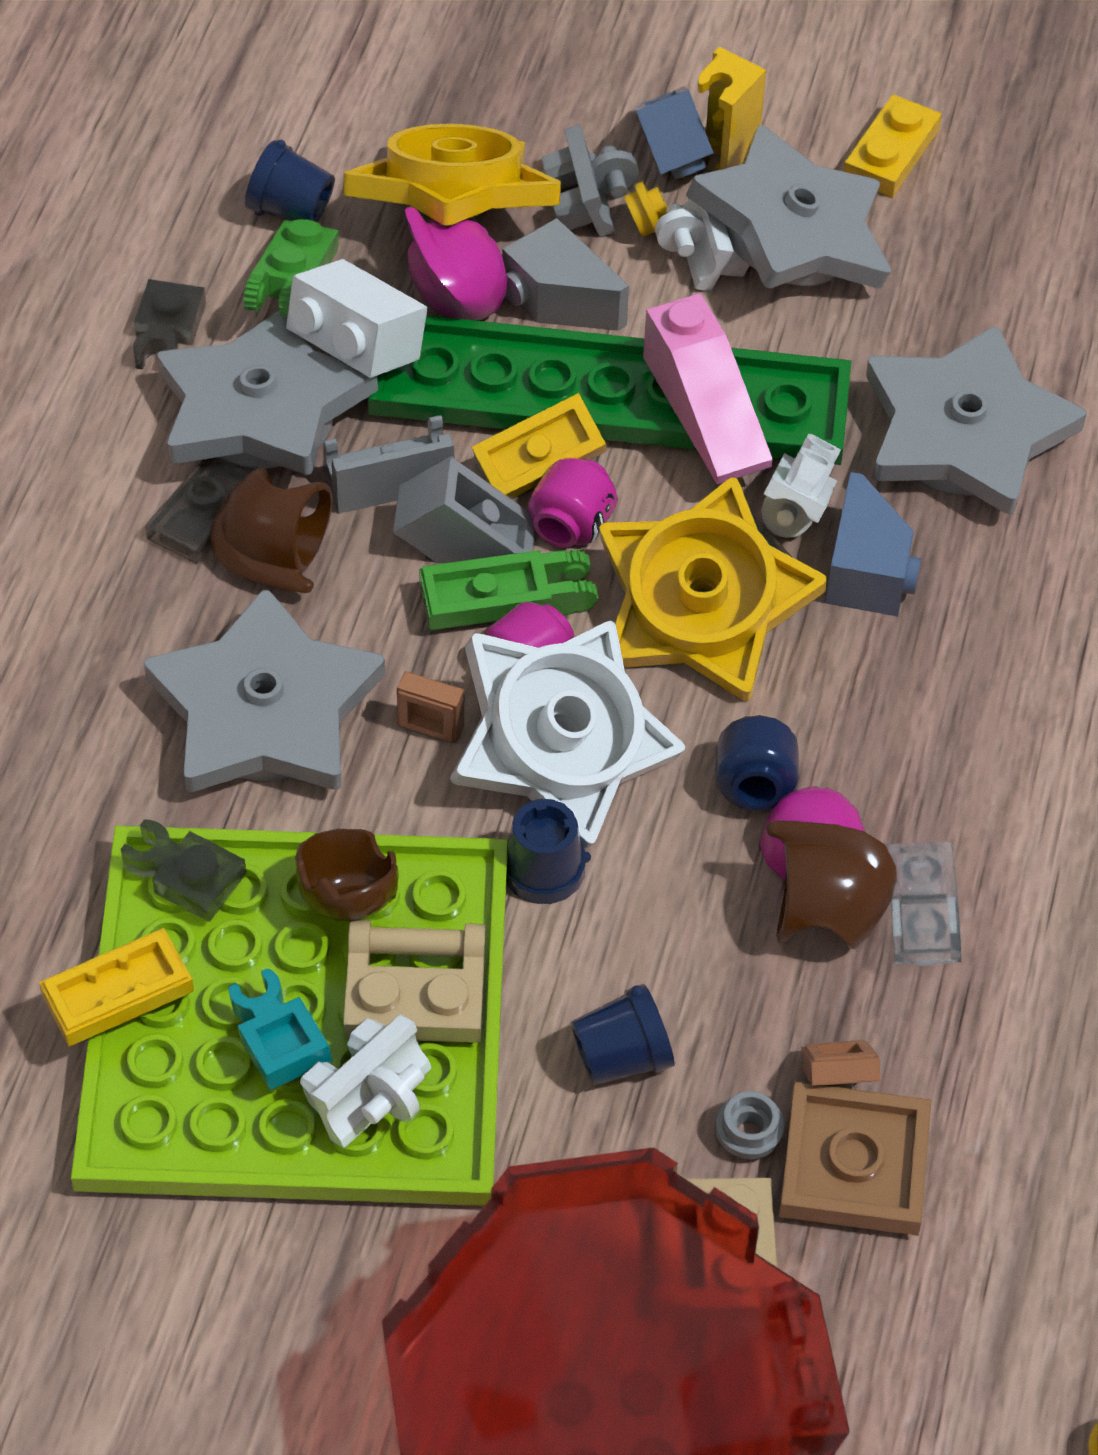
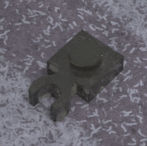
[133,279,206,370]
[120,819,247,922]

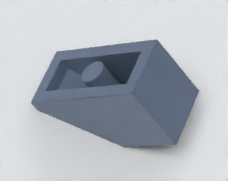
[634,86,713,179]
[825,472,921,616]

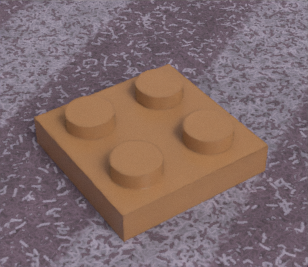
[779,1082,932,1236]

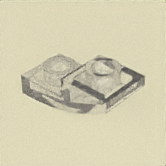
[887,842,961,966]

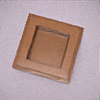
[396,671,464,743]
[801,1040,880,1086]

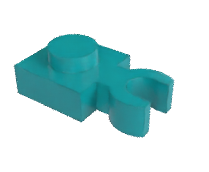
[229,968,332,1090]

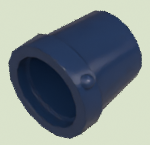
[245,139,335,223]
[506,799,591,904]
[570,984,675,1086]

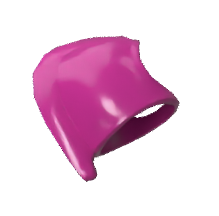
[405,207,507,321]

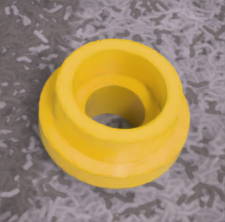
[624,181,668,237]

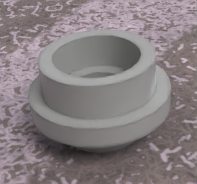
[715,1091,785,1159]

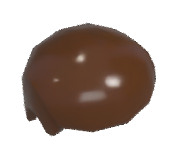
[295,828,399,921]

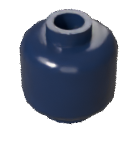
[715,715,799,810]

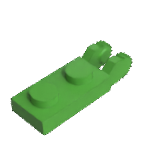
[243,219,339,317]
[419,549,599,631]

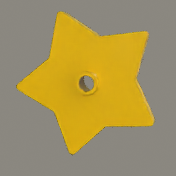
[343,124,561,226]
[599,477,826,702]

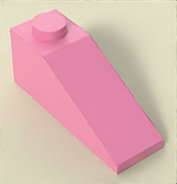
[643,293,773,484]

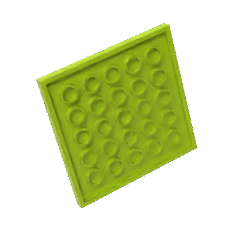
[71,825,508,1206]

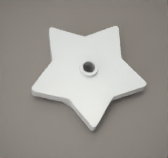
[450,621,685,851]

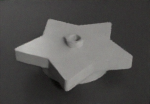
[686,125,892,289]
[157,311,378,475]
[866,327,1087,515]
[144,590,385,792]

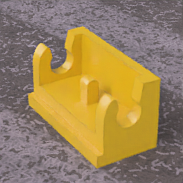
[698,46,766,171]

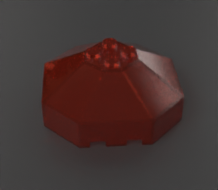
[382,1147,850,1455]

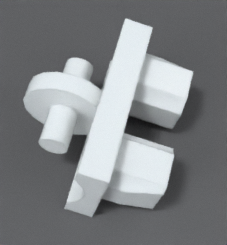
[655,175,750,291]
[761,433,840,538]
[300,1014,431,1148]

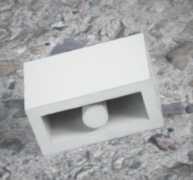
[286,259,427,378]

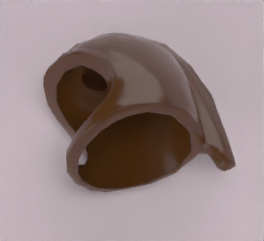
[210,466,333,593]
[766,821,897,950]

